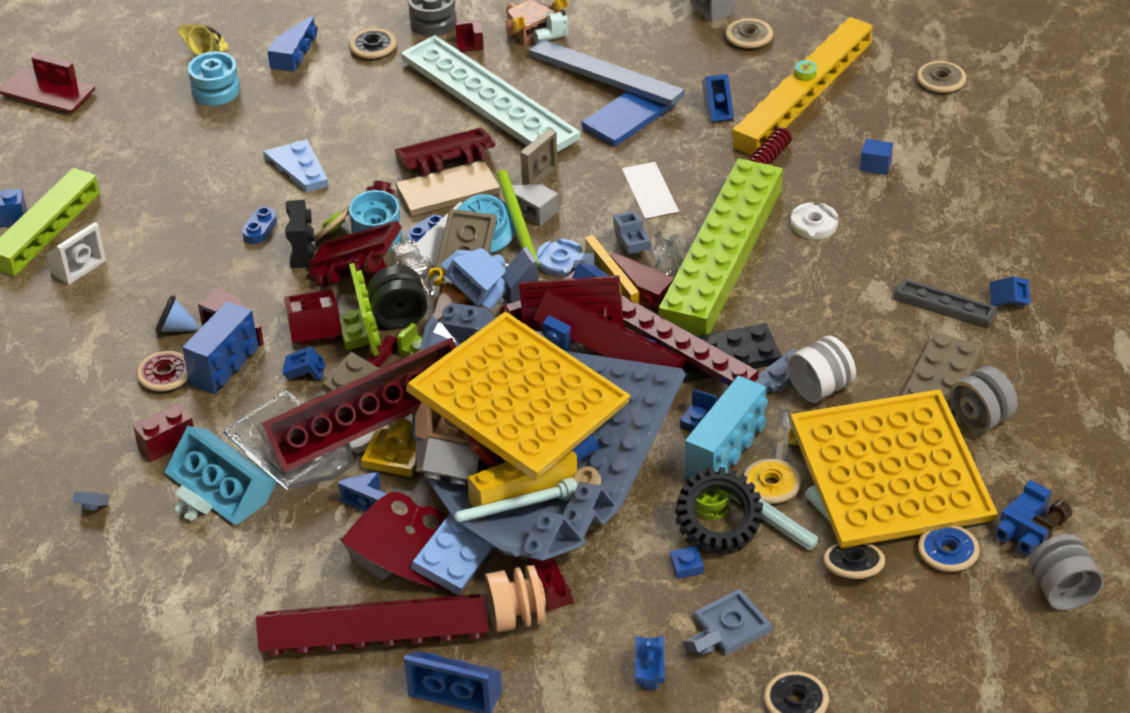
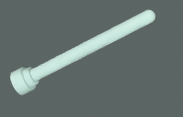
[454,477,577,522]

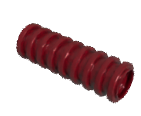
[747,127,792,165]

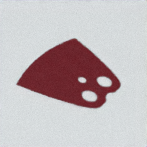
[341,492,450,591]

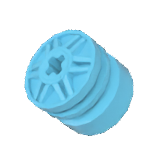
[349,190,402,253]

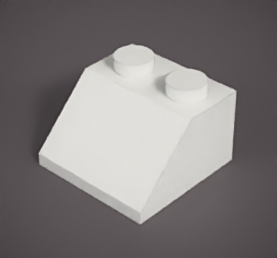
[46,222,106,285]

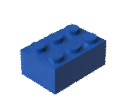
[182,301,258,394]

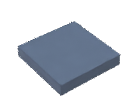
[693,588,772,656]

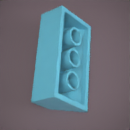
[164,426,278,525]

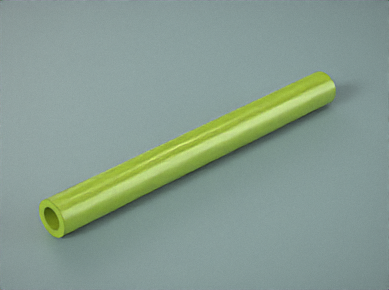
[496,170,540,269]

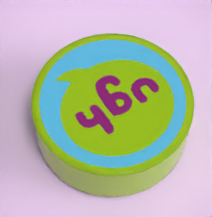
[794,60,817,80]

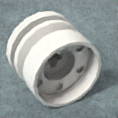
[787,335,856,403]

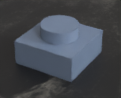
[72,491,109,510]
[682,629,722,655]

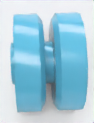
[188,52,240,105]

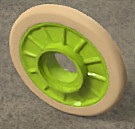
[313,206,349,241]

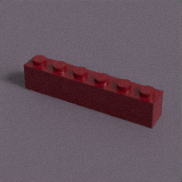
[534,291,687,369]

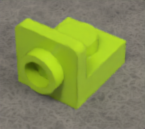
[397,323,423,357]

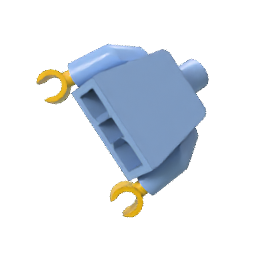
[428,248,506,311]

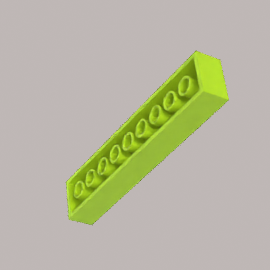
[659,158,783,336]

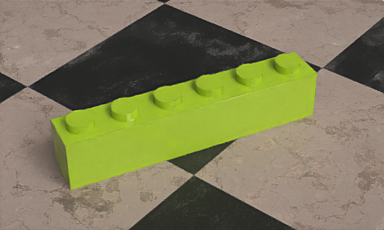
[0,168,100,277]

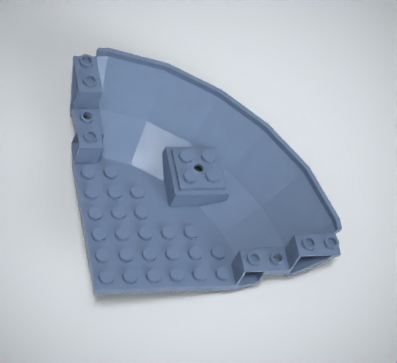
[412,303,686,561]

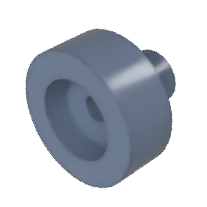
[573,253,594,270]

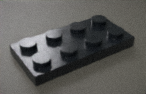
[682,323,782,383]

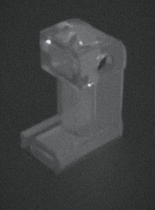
[391,239,434,296]

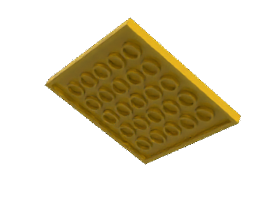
[406,311,631,480]
[789,389,998,548]

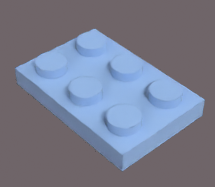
[411,513,494,595]

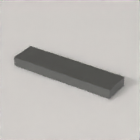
[894,278,998,328]

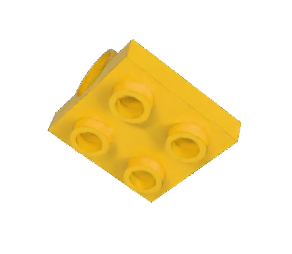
[361,418,416,477]

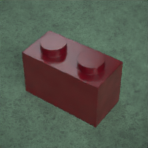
[133,403,194,463]

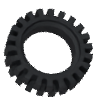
[675,467,763,555]

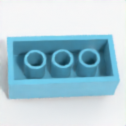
[685,375,768,479]

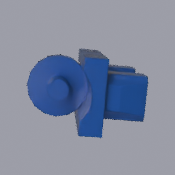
[635,636,665,689]

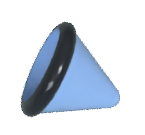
[155,295,198,334]

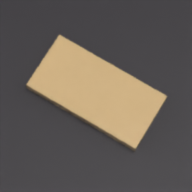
[396,161,500,217]

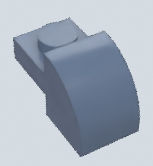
[613,210,652,254]

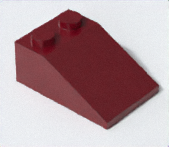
[284,290,342,345]

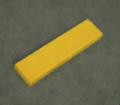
[585,235,639,304]

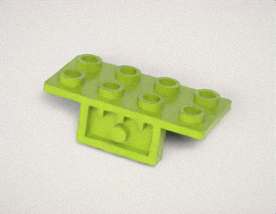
[340,263,382,357]

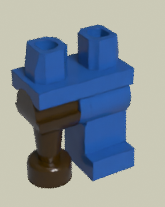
[995,480,1072,556]

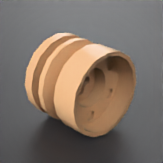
[485,565,546,633]

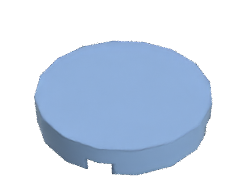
[537,239,584,277]

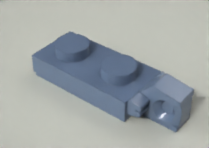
[755,348,797,394]

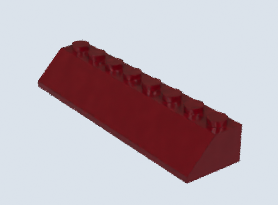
[256,337,456,473]
[256,593,489,655]

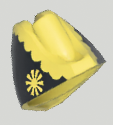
[177,24,228,56]

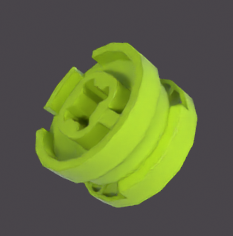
[694,489,730,520]

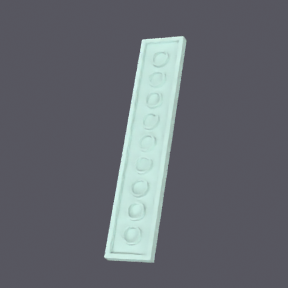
[401,35,580,152]

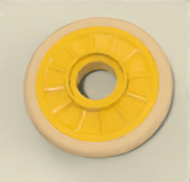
[743,459,801,504]

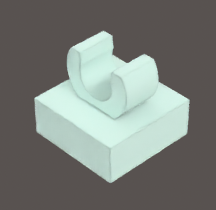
[175,485,213,521]

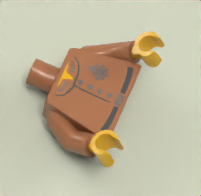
[505,0,569,46]

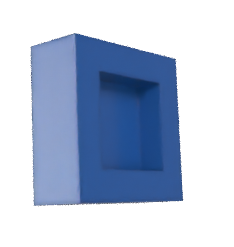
[670,546,704,579]

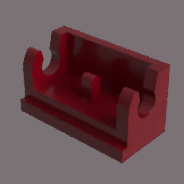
[528,557,574,611]

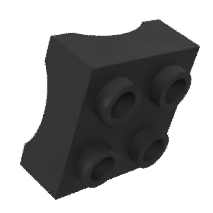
[285,200,314,269]

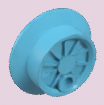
[456,194,516,254]

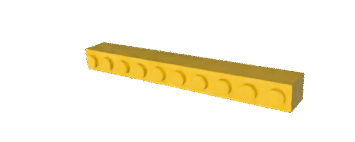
[731,17,873,155]

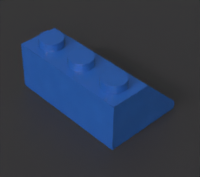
[404,651,502,713]

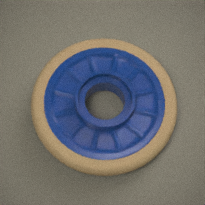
[918,526,980,572]

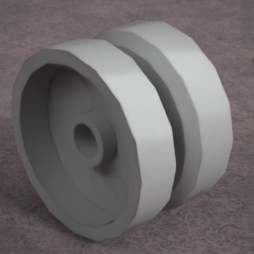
[950,365,1018,433]

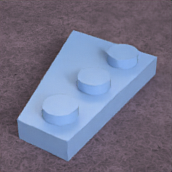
[263,140,329,192]

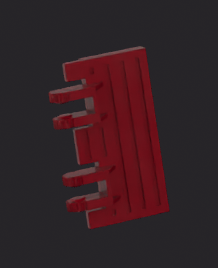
[395,127,496,176]
[307,220,402,287]
[519,275,624,334]

